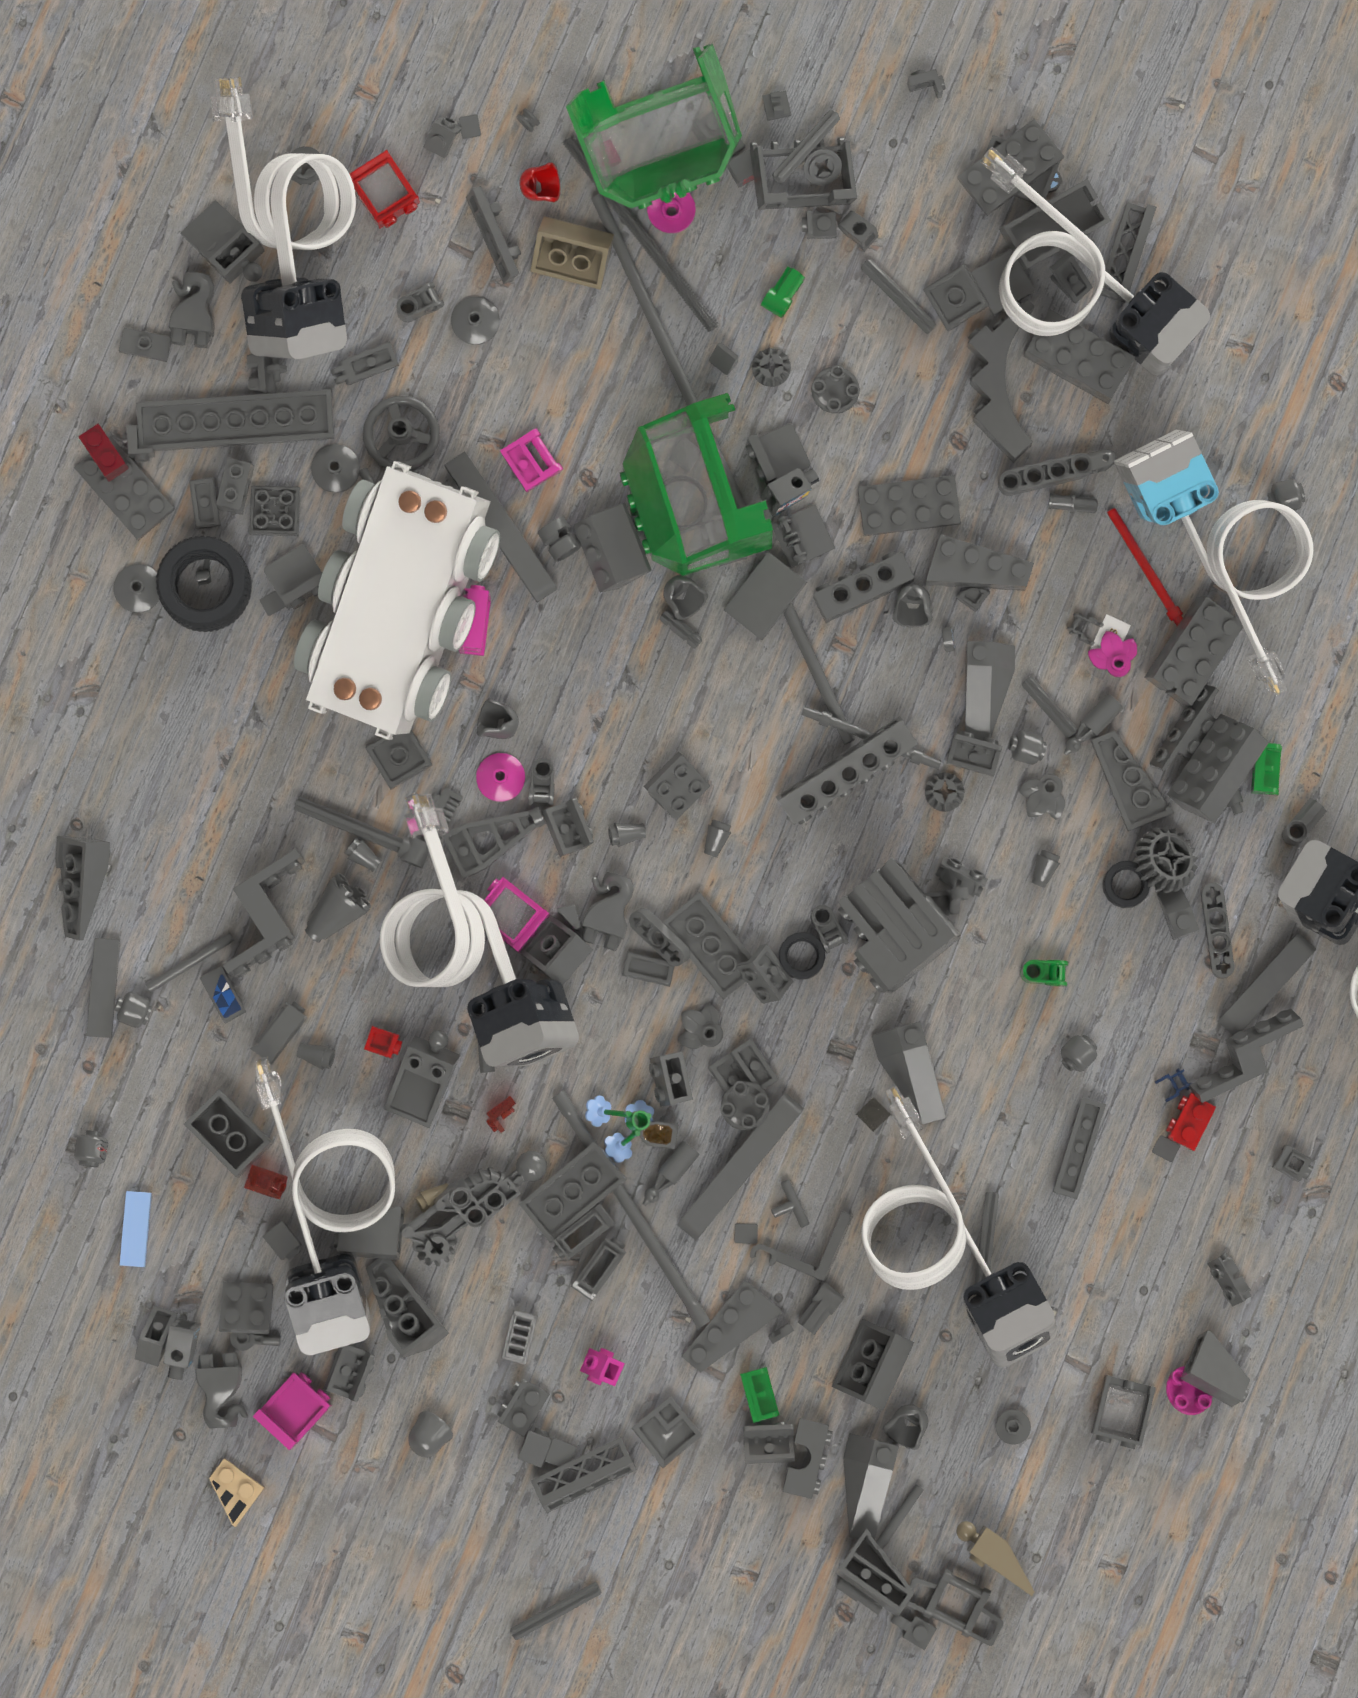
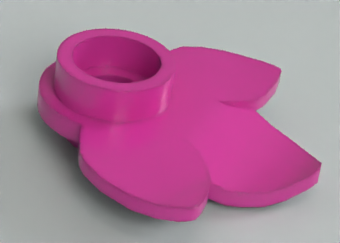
[1088,631,1137,677]

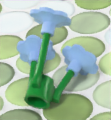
[585,1095,654,1163]

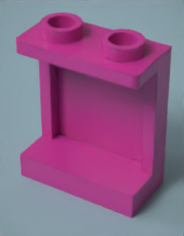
[253,1371,332,1450]

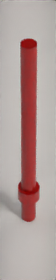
[1107,508,1183,626]

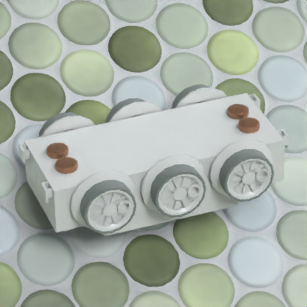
[294,461,500,740]

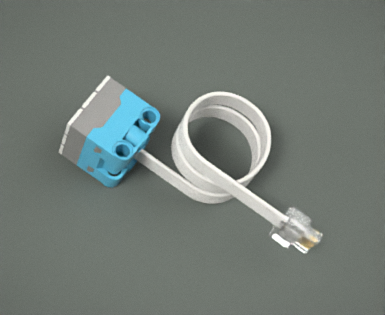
[1114,429,1313,696]

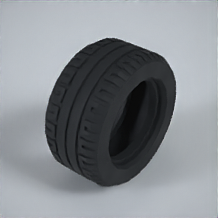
[156,536,252,632]

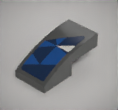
[200,966,246,1024]

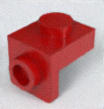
[364,1026,403,1059]

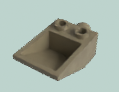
[956,1521,1035,1596]

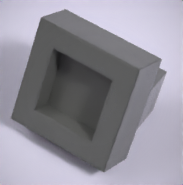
[762,91,791,121]

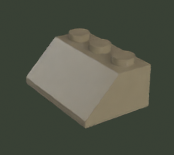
[530,216,614,290]

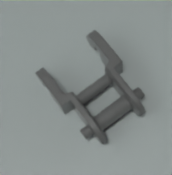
[1066,613,1104,646]

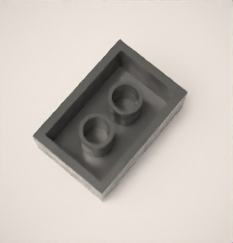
[184,1089,274,1178]

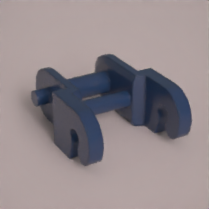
[1154,1068,1192,1103]

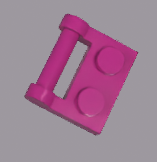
[500,428,563,493]

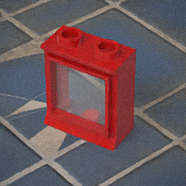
[350,150,420,229]

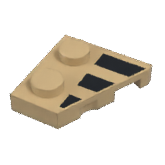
[209,1458,265,1527]

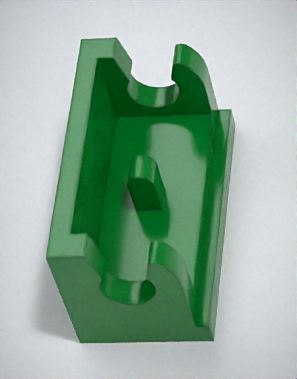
[1251,743,1282,796]
[740,1367,779,1423]

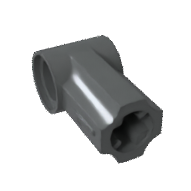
[1282,798,1327,846]
[798,1283,845,1335]

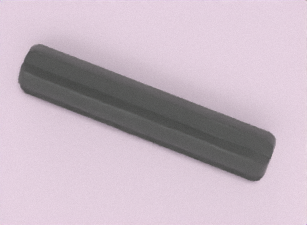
[1022,676,1077,738]

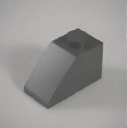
[1157,888,1199,940]
[135,1305,178,1367]

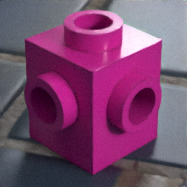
[580,1348,625,1386]

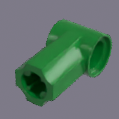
[761,266,805,318]

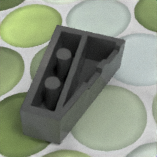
[836,1528,914,1617]

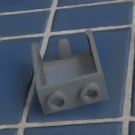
[1091,1375,1156,1449]

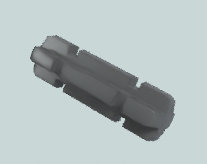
[660,609,702,649]

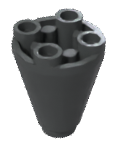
[305,873,371,943]

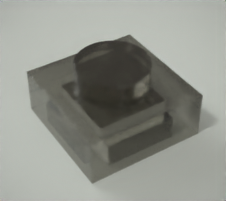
[856,1097,891,1132]

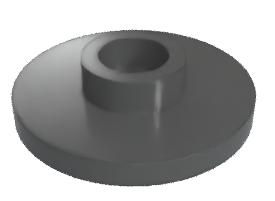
[996,1409,1031,1445]

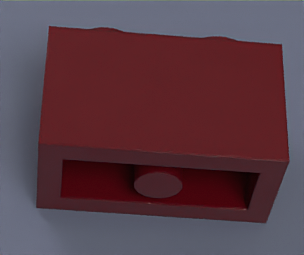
[78,423,129,482]

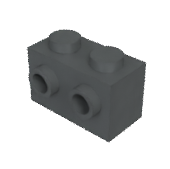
[649,1051,693,1107]

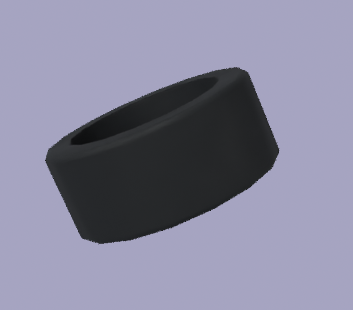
[1103,860,1150,908]
[779,932,826,980]

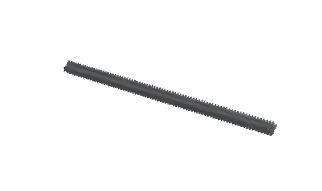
[563,136,719,332]

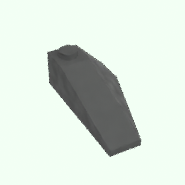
[965,641,1015,741]
[55,836,110,941]

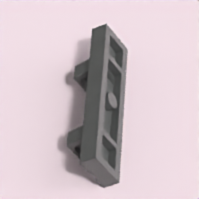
[466,186,521,284]

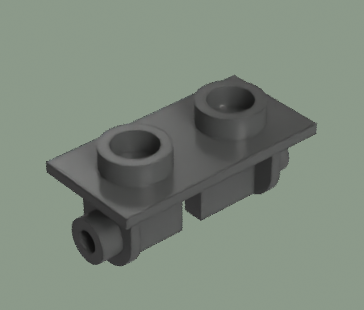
[935,857,988,897]
[1207,1253,1251,1307]

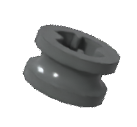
[516,108,540,132]

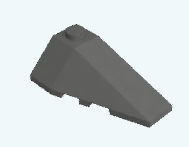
[872,1021,946,1125]
[366,1259,449,1358]
[843,1433,899,1540]

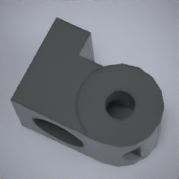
[838,211,879,252]

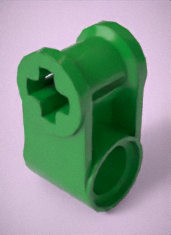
[1020,960,1069,987]

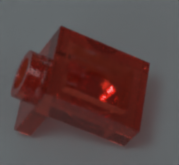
[486,1096,517,1134]
[244,1164,288,1200]

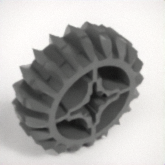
[1133,826,1198,893]

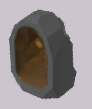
[639,1121,679,1150]

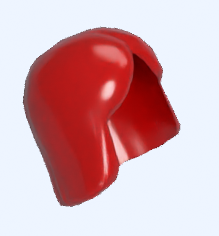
[519,162,561,203]

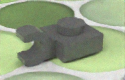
[891,1615,937,1650]

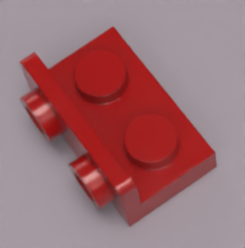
[1166,1093,1216,1151]

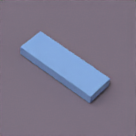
[120,1191,152,1267]

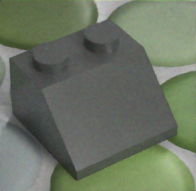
[520,915,593,985]

